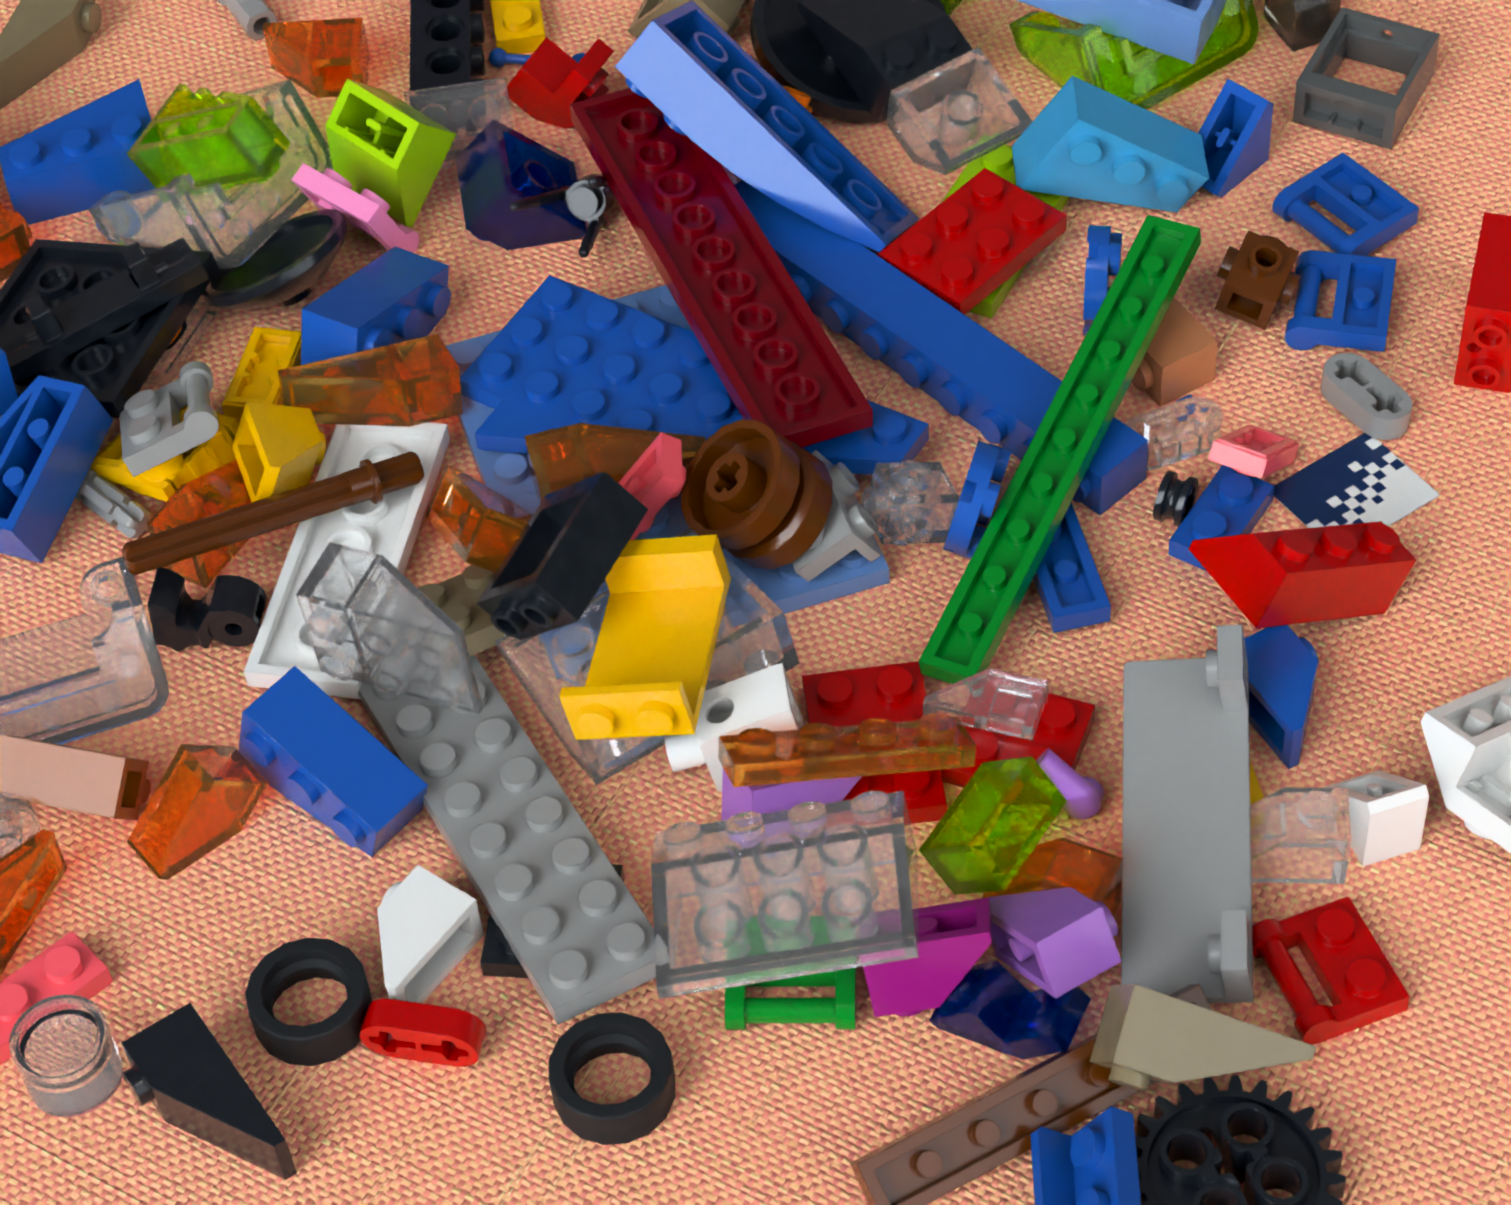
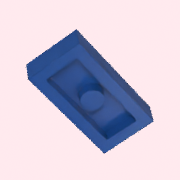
[1168,465,1274,571]

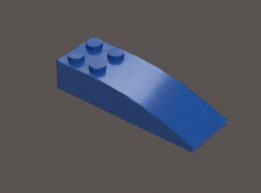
[615,0,920,252]

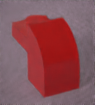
[502,37,614,128]

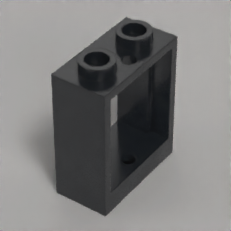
[476,471,648,640]

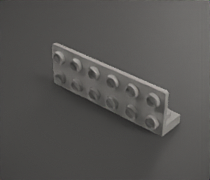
[1121,624,1254,1003]

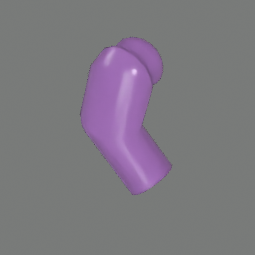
[1029,748,1104,819]

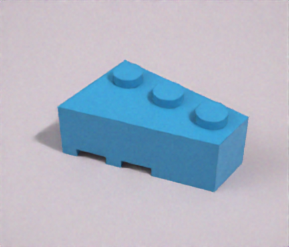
[1012,76,1209,212]

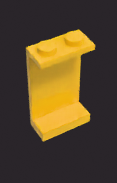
[559,534,731,740]

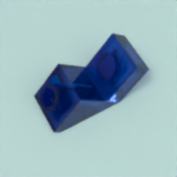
[929,960,1091,1060]

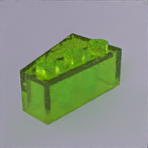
[127,83,291,199]

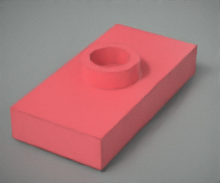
[1208,424,1299,479]

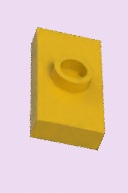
[221,327,302,419]

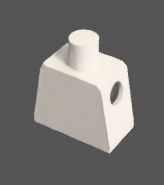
[665,663,810,792]

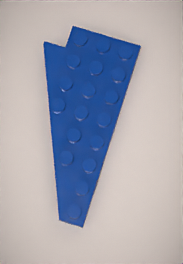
[458,275,929,477]

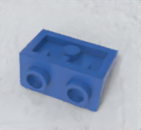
[1030,1106,1141,1205]

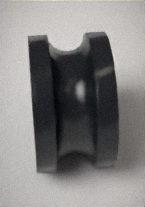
[1153,471,1198,527]

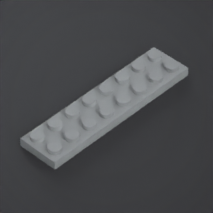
[359,649,673,1025]

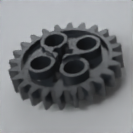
[1135,1075,1346,1205]

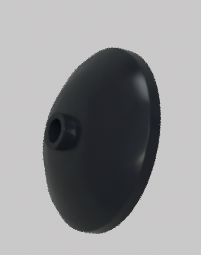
[202,209,347,310]

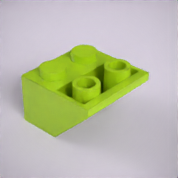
[325,79,457,227]

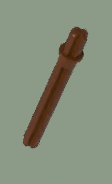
[122,452,424,575]

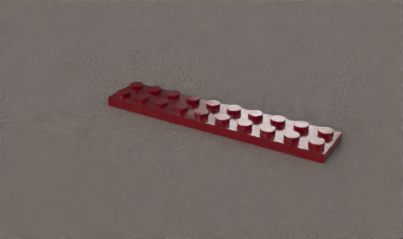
[570,88,873,447]

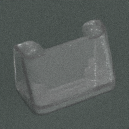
[89,80,333,271]
[0,557,169,745]

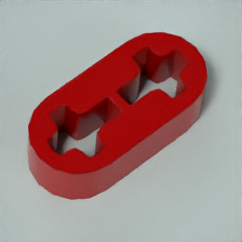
[360,999,486,1067]

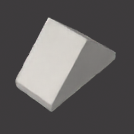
[1322,770,1429,867]

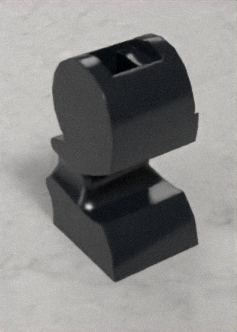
[148,567,267,652]

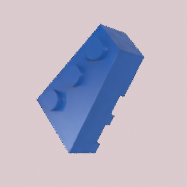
[0,79,170,227]
[300,247,451,418]
[0,375,113,563]
[237,666,428,857]

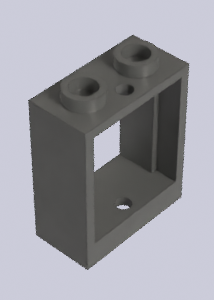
[1293,7,1440,150]

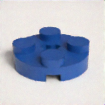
[1083,225,1122,336]
[943,441,1012,559]

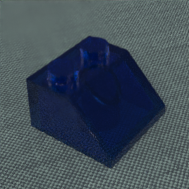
[455,119,587,250]

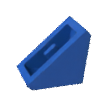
[1198,79,1274,198]

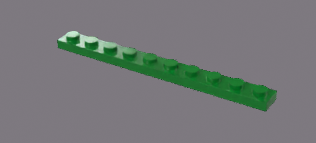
[918,215,1201,692]

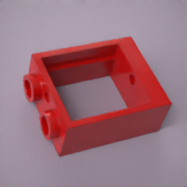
[1454,212,1511,393]

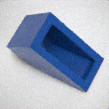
[1244,625,1319,769]

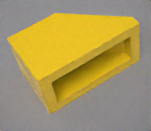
[232,401,326,503]

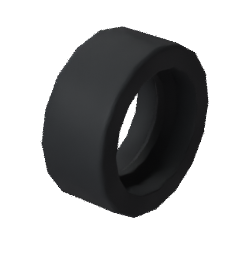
[245,938,373,1066]
[549,1012,676,1145]

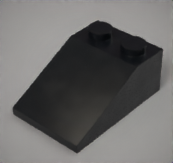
[797,0,975,124]

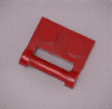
[1253,896,1410,1045]

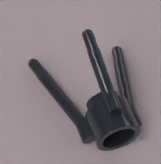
[509,174,615,258]

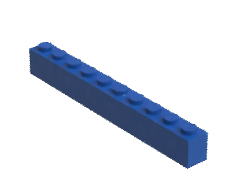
[734,180,1148,515]

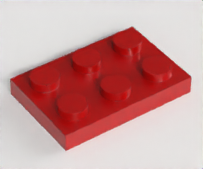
[878,168,1067,315]
[802,661,947,835]

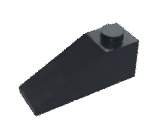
[122,1003,297,1180]

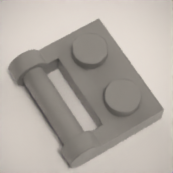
[120,361,219,477]

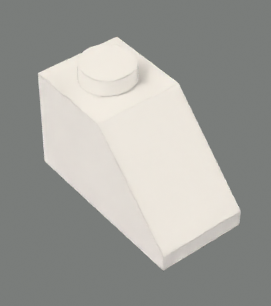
[377,865,484,1003]

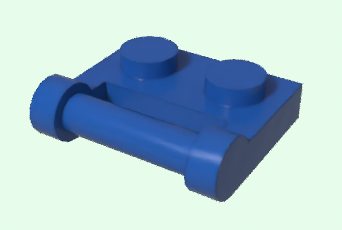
[1272,153,1419,256]
[1285,250,1397,352]

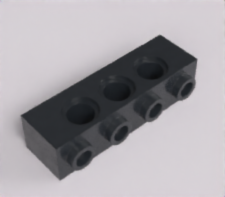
[410,0,486,132]

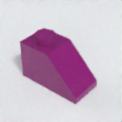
[859,897,992,1017]

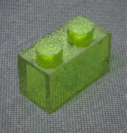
[919,756,1067,895]

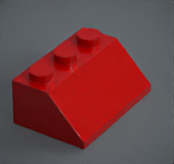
[1189,521,1416,629]

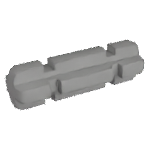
[75,468,152,539]

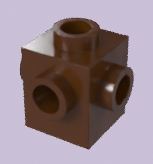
[1215,230,1301,330]

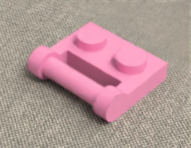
[291,163,419,253]

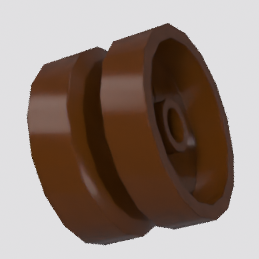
[681,419,832,570]

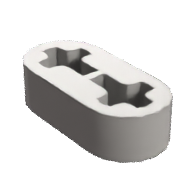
[1320,353,1413,440]

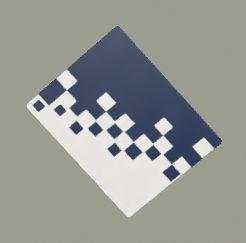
[1273,433,1439,528]

